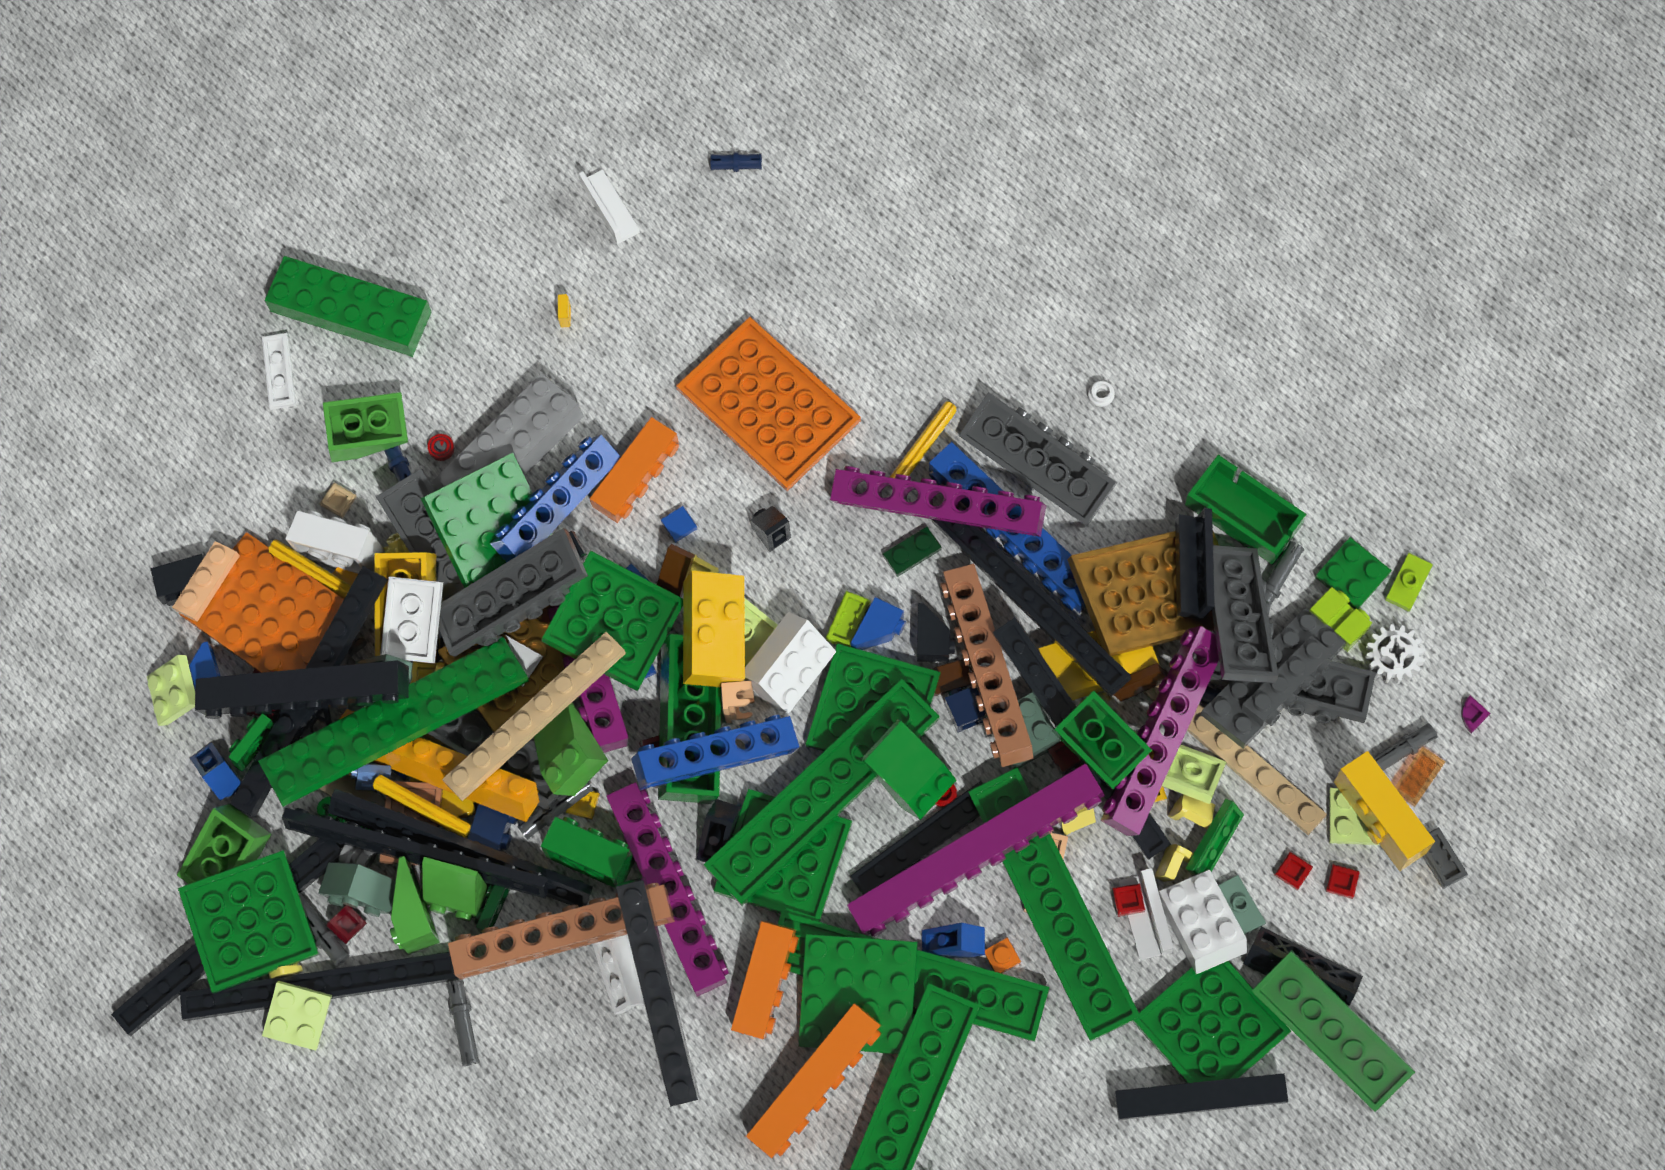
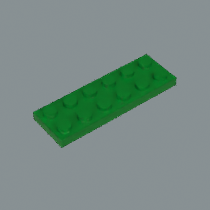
[1252,950,1415,1112]

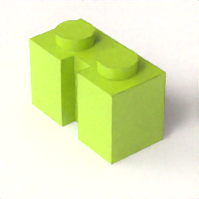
[1309,587,1372,652]

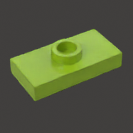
[1385,553,1433,612]
[826,591,871,647]

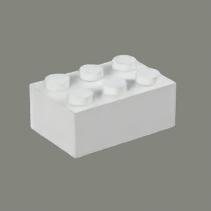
[286,510,384,574]
[744,612,836,714]
[1159,870,1247,974]

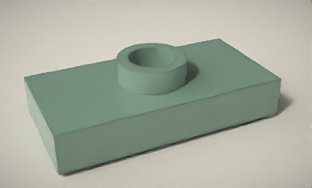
[1218,875,1266,935]

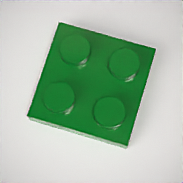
[1315,537,1392,609]
[229,713,274,772]

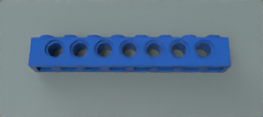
[929,442,1086,613]

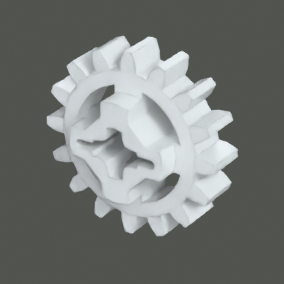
[1365,624,1425,684]

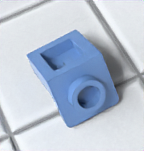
[351,764,391,791]

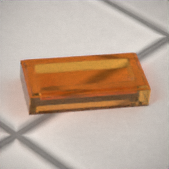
[1395,747,1445,807]

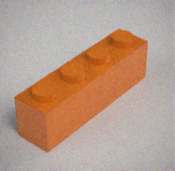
[590,417,679,523]
[731,921,799,1039]

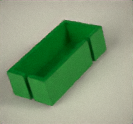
[1185,455,1307,565]

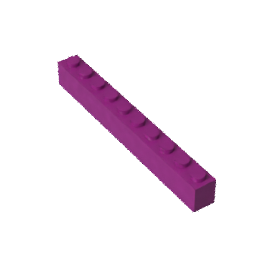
[847,764,1104,937]

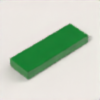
[1186,799,1244,876]

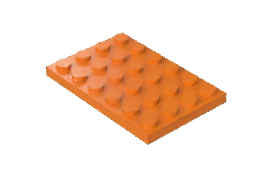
[676,317,861,491]
[179,532,344,673]

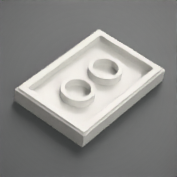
[380,577,443,663]

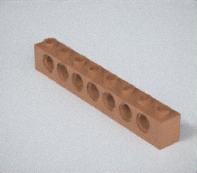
[940,564,1034,767]
[448,883,675,980]

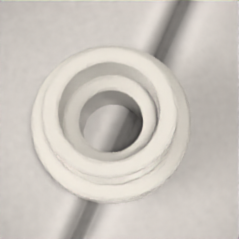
[1088,381,1115,407]

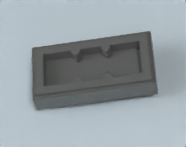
[1423,827,1468,889]

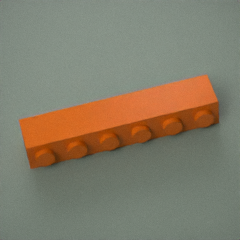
[746,1003,882,1158]

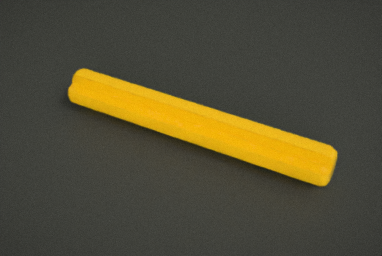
[889,401,957,478]
[268,539,351,599]
[373,775,471,838]

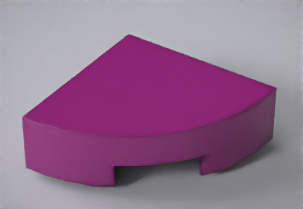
[1462,695,1491,734]

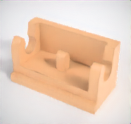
[721,681,755,723]

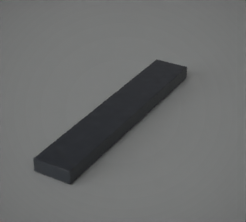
[850,781,984,895]
[1115,1073,1289,1120]

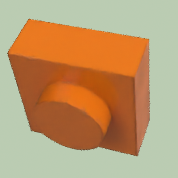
[985,938,1021,973]

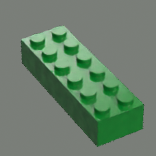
[264,256,432,357]
[658,634,721,804]

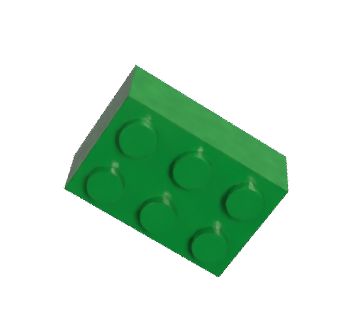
[541,817,635,889]

